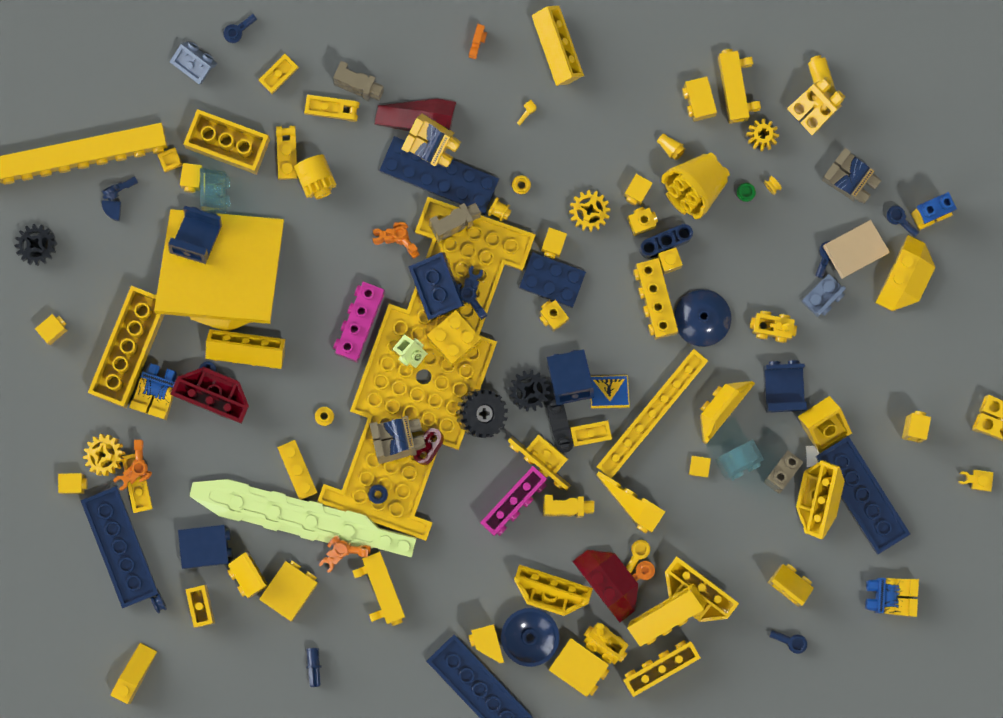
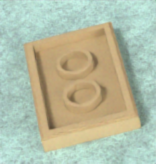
[823,220,890,279]

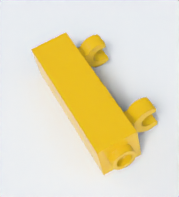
[718,49,761,124]
[352,552,405,626]

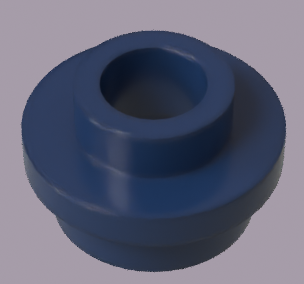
[368,485,388,504]

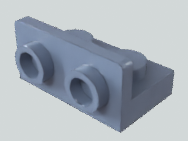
[170,41,217,84]
[801,274,846,317]

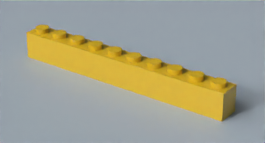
[0,123,168,185]

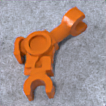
[373,222,420,259]
[113,440,152,491]
[319,535,371,573]

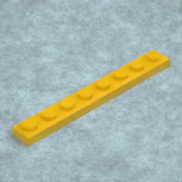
[596,349,708,479]

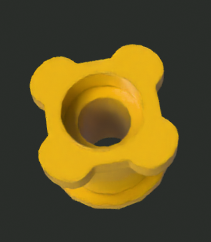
[488,197,512,222]

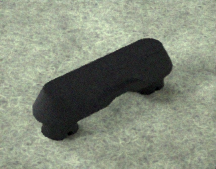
[547,398,573,453]

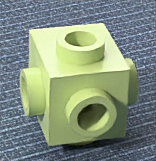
[393,334,428,368]

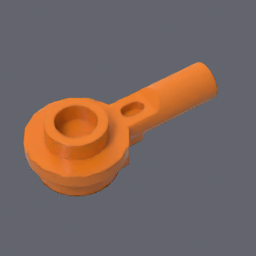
[632,561,655,581]

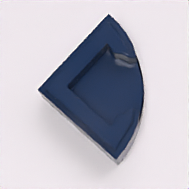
[101,200,121,221]

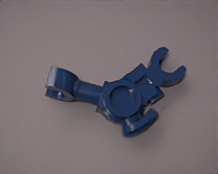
[457,266,487,320]

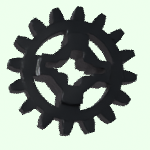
[14,224,57,266]
[509,370,550,412]

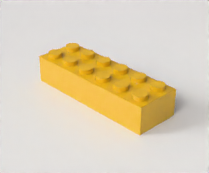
[88,286,165,409]

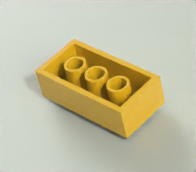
[183,109,270,175]

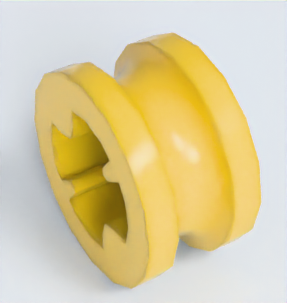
[763,176,782,195]

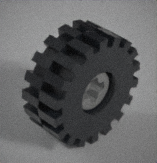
[456,389,508,438]

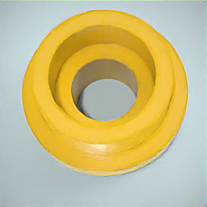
[512,175,531,195]
[315,407,334,426]

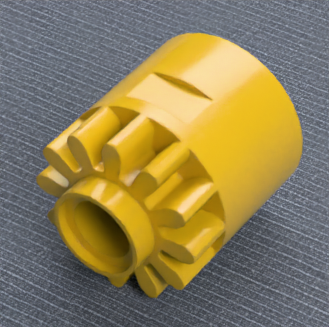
[294,154,336,200]

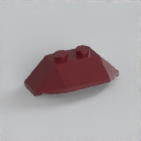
[170,367,249,424]
[572,550,638,623]

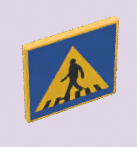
[591,375,630,408]

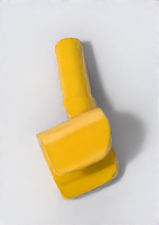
[517,100,536,125]

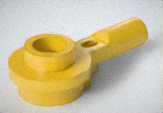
[626,540,650,573]

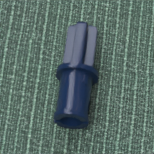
[306,648,322,687]

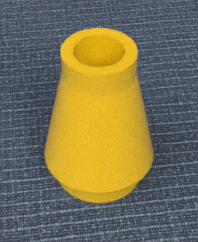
[657,134,686,160]

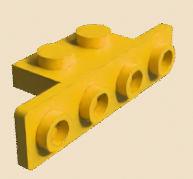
[508,434,571,491]

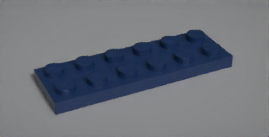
[379,136,499,215]
[815,436,910,555]
[80,486,159,608]
[426,634,533,718]

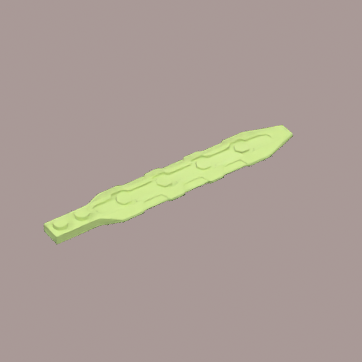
[190,479,417,557]

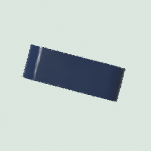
[640,224,693,258]

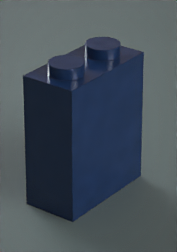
[547,349,594,405]
[178,525,233,569]

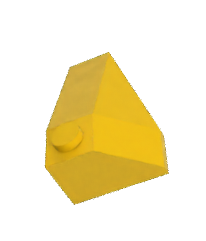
[596,472,666,534]

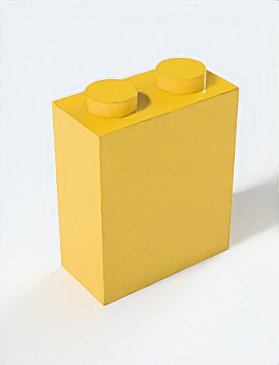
[259,560,319,622]
[548,638,610,697]

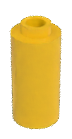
[808,55,836,95]

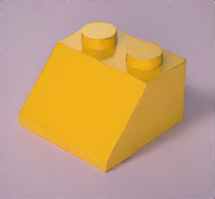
[798,396,852,453]
[227,552,269,598]
[767,564,814,606]
[468,624,504,663]

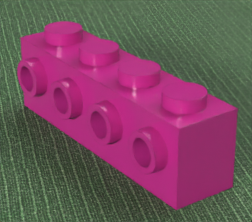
[333,282,385,363]
[480,466,547,537]

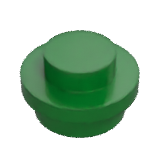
[737,183,756,202]

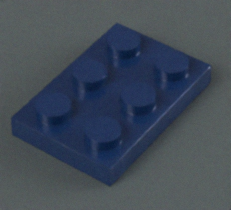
[409,252,465,320]
[519,252,586,308]

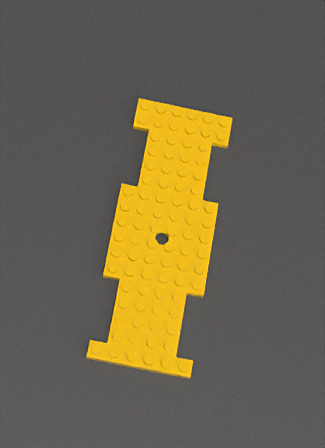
[317,197,536,541]

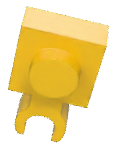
[958,470,994,492]

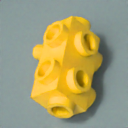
[750,311,797,343]
[583,622,629,665]

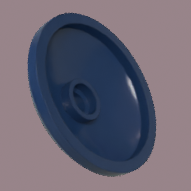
[674,290,732,347]
[501,608,559,667]

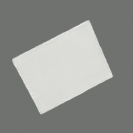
[806,446,820,467]

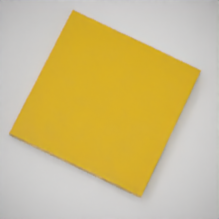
[154,209,284,324]

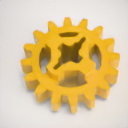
[569,190,610,232]
[83,434,125,476]

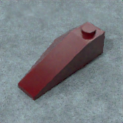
[374,98,456,131]

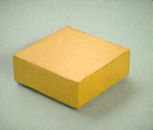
[157,147,183,173]
[689,456,711,478]

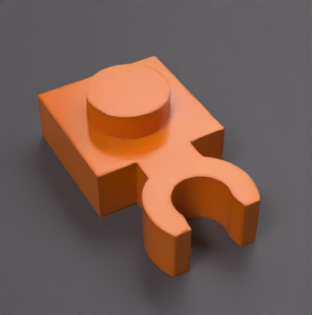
[469,24,487,59]

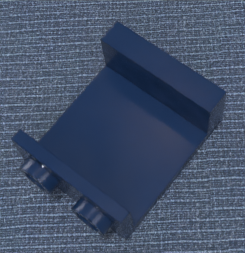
[168,206,222,264]
[764,360,807,413]

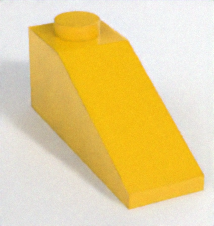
[110,643,157,704]

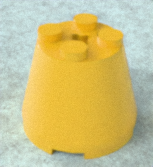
[661,152,730,219]

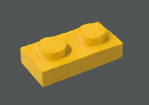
[258,54,299,94]
[570,420,612,447]

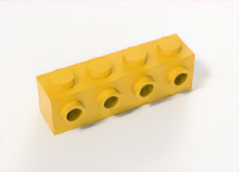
[532,6,584,86]
[633,258,678,340]
[205,329,286,369]
[627,584,707,647]
[623,640,701,697]

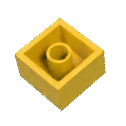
[427,310,481,367]

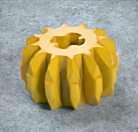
[746,119,779,152]

